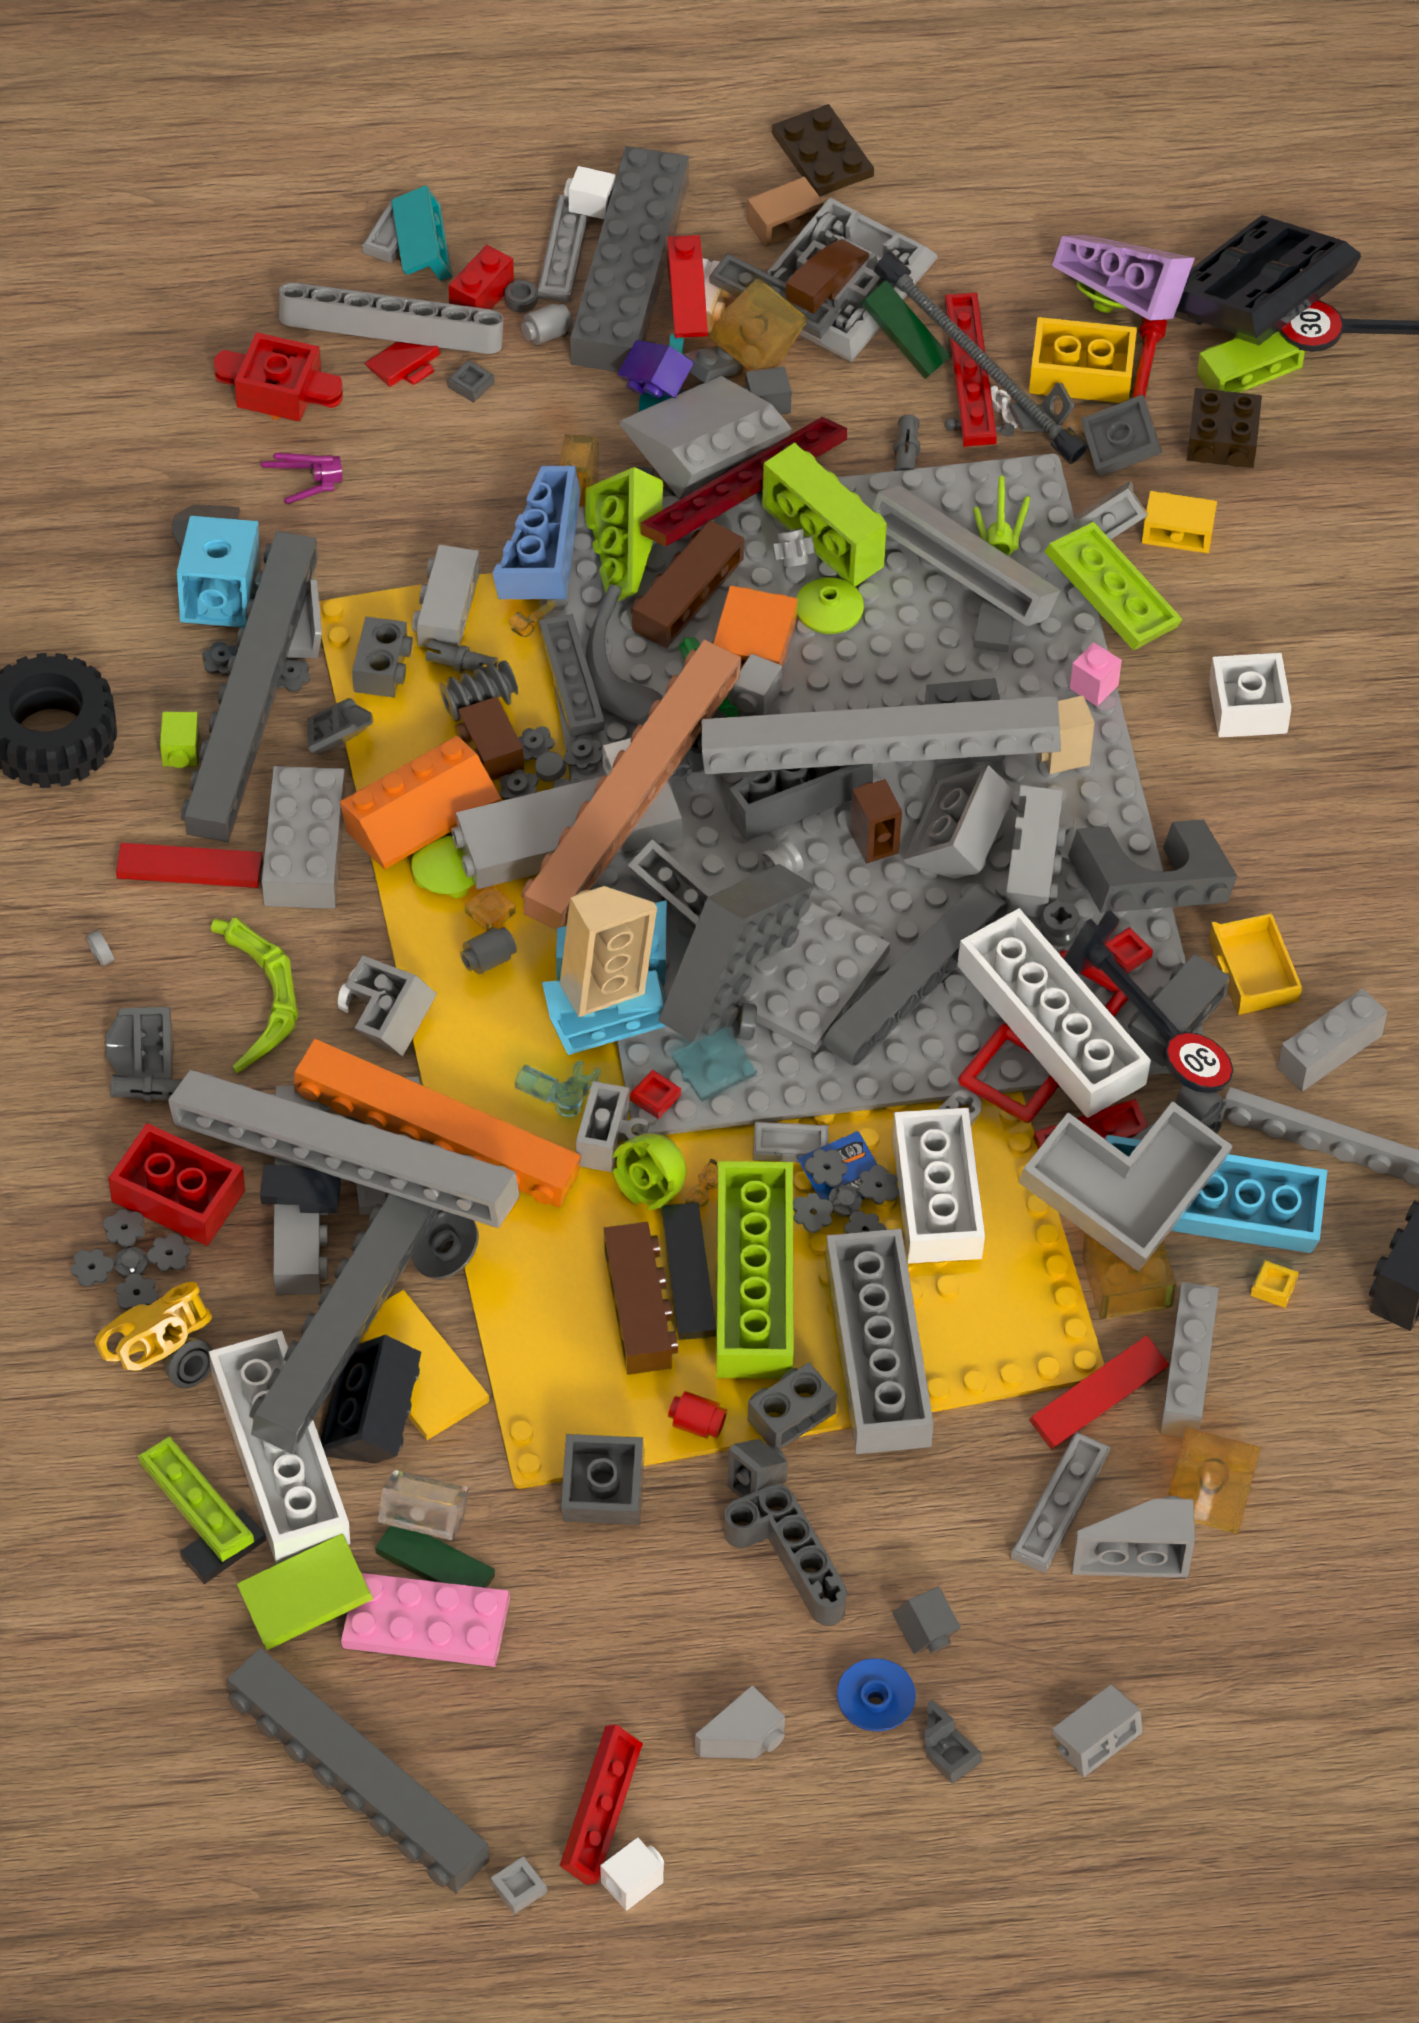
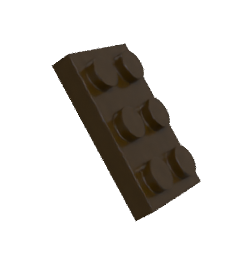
[772,104,874,197]

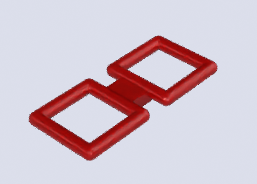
[958,950,1129,1123]

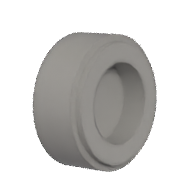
[85,929,115,966]

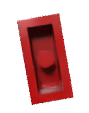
[448,244,514,310]

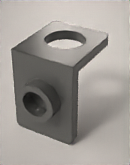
[1009,383,1074,432]

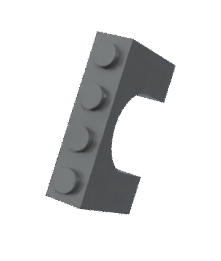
[1068,819,1237,913]

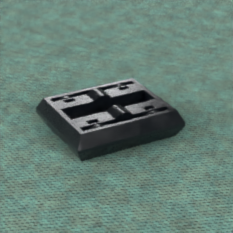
[1174,215,1361,345]

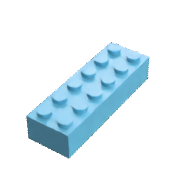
[1105,1135,1327,1253]

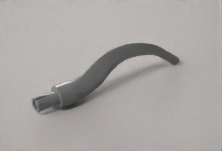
[586,585,692,780]

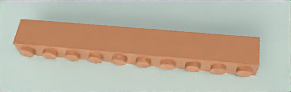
[521,639,741,931]

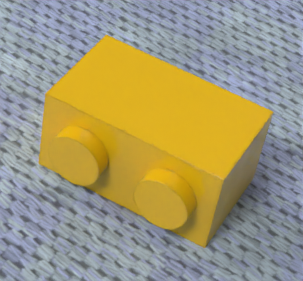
[1142,491,1217,554]

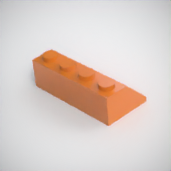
[340,736,502,870]

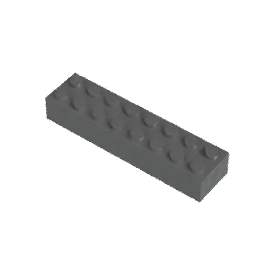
[570,146,689,372]

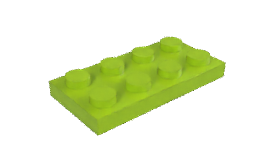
[1044,522,1183,651]

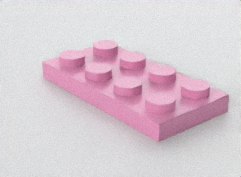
[341,1573,510,1667]

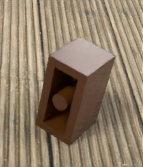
[454,697,524,780]
[850,779,902,864]

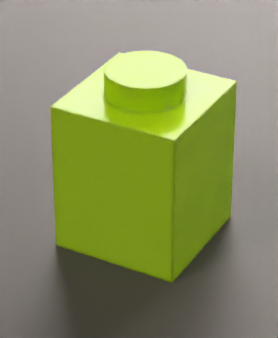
[160,712,200,768]

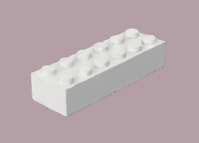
[957,908,1151,1118]
[209,1331,351,1565]

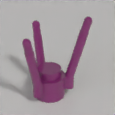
[261,453,342,504]

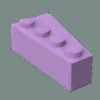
[1052,235,1195,320]

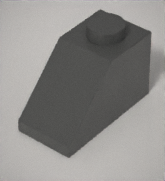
[727,1439,788,1497]

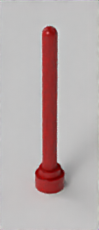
[1131,317,1168,399]

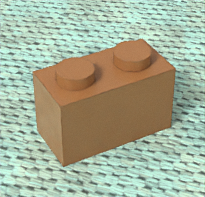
[747,177,824,247]

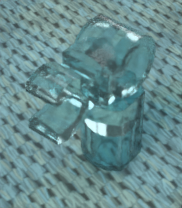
[515,1060,600,1117]

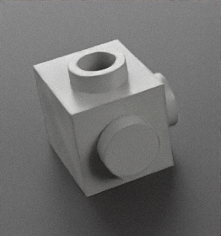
[732,654,783,715]

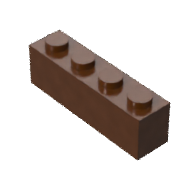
[631,520,744,649]
[604,1222,678,1375]

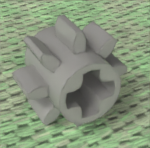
[772,528,815,567]

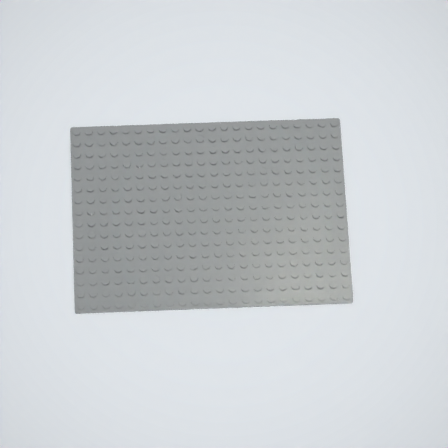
[539,454,1205,1136]

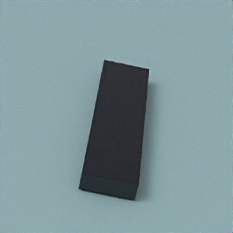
[661,1202,716,1340]

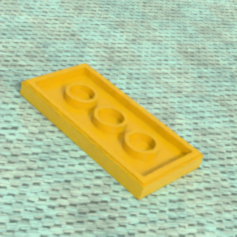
[359,1290,490,1440]

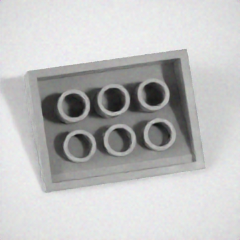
[619,376,792,499]

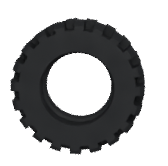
[0,653,117,788]

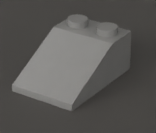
[1072,1496,1195,1578]

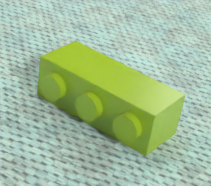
[1197,331,1305,393]

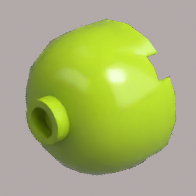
[613,1133,687,1210]

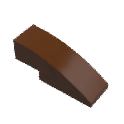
[786,239,869,314]

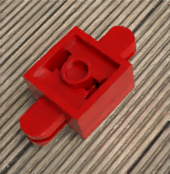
[214,332,343,422]

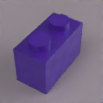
[617,340,694,399]

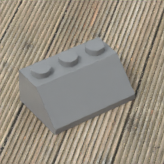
[903,765,1015,879]

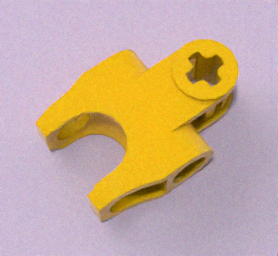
[94,1282,212,1371]

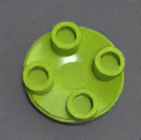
[412,836,475,898]

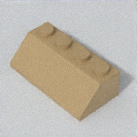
[560,886,657,1017]

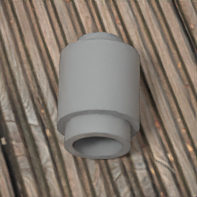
[521,303,572,345]

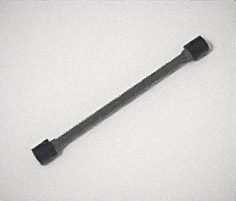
[874,252,1088,464]

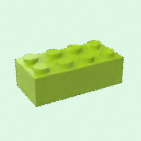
[762,443,887,587]

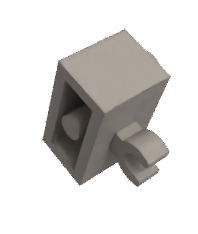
[576,1081,649,1172]

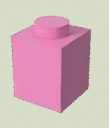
[1070,642,1122,707]

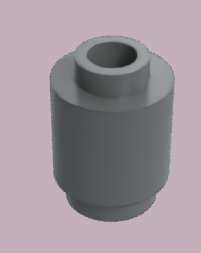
[460,927,517,975]

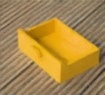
[1209,913,1302,1015]

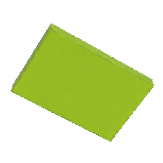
[237,1533,373,1650]

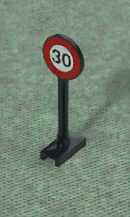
[1279,300,1419,352]
[1064,910,1234,1093]

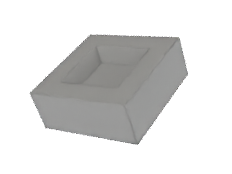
[491,1856,547,1914]

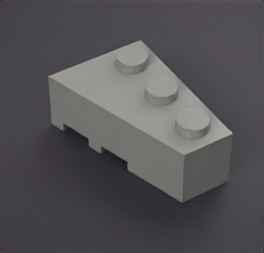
[1005,785,1066,918]

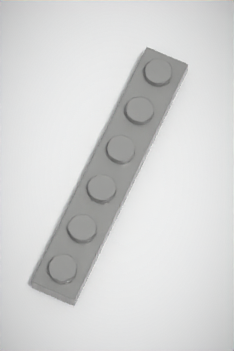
[1224,1087,1419,1185]

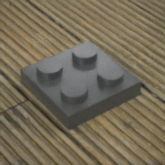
[1080,394,1162,477]

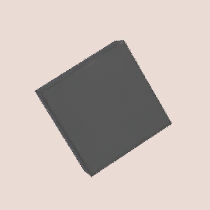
[447,360,495,403]

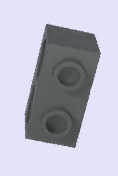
[352,617,413,698]
[747,1363,837,1450]

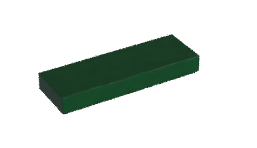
[861,280,951,379]
[375,1518,495,1588]

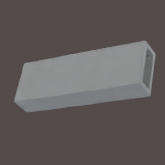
[451,775,682,889]

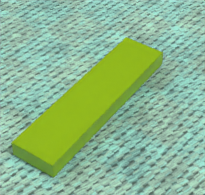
[138,1436,255,1562]

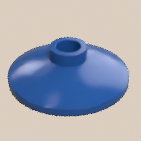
[837,1658,916,1732]

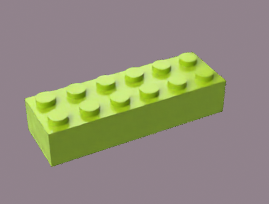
[716,1161,794,1379]

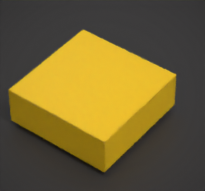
[1250,1260,1299,1308]

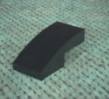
[260,1165,341,1214]

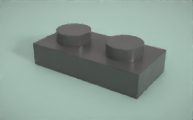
[684,344,747,382]

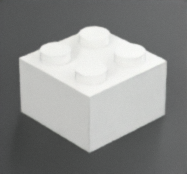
[1209,653,1292,738]

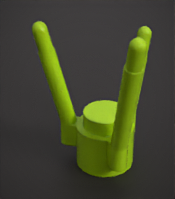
[973,475,1030,556]

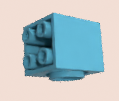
[177,516,261,627]

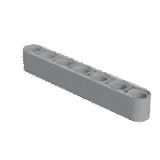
[279,282,503,354]

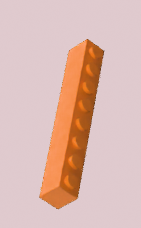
[294,1038,581,1208]

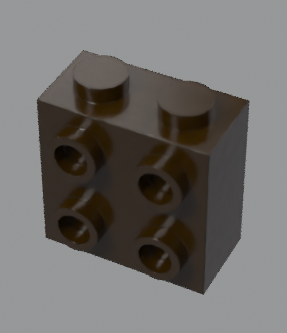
[1186,388,1262,468]

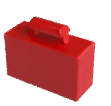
[364,341,440,387]

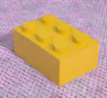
[1029,317,1137,403]

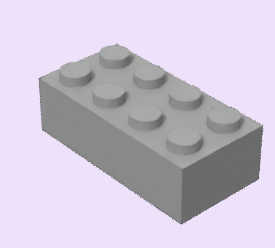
[262,766,346,909]

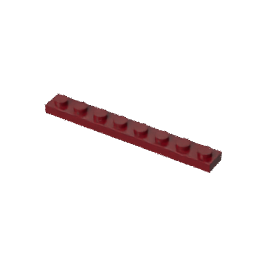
[641,417,847,547]

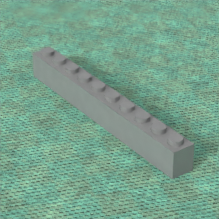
[702,696,1061,774]
[168,1070,520,1228]

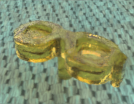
[685,1158,718,1208]

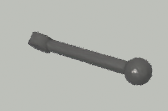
[944,417,1015,437]

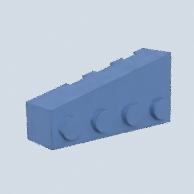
[492,466,581,599]

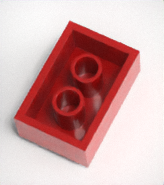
[108,1123,246,1247]

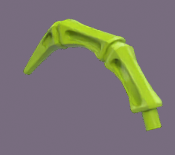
[211,917,299,1074]

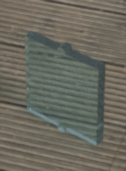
[671,1027,757,1101]

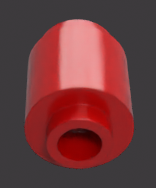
[668,1391,727,1439]

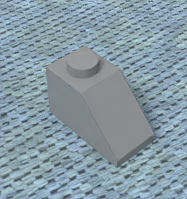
[695,1686,785,1759]

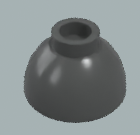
[164,1337,213,1388]

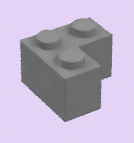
[345,955,437,1057]

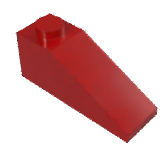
[667,235,708,338]

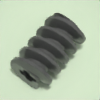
[440,660,518,722]

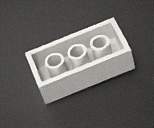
[892,1108,985,1263]

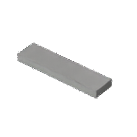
[538,195,589,302]
[1011,1432,1111,1574]

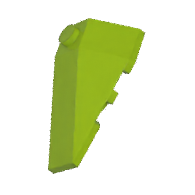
[585,467,663,602]

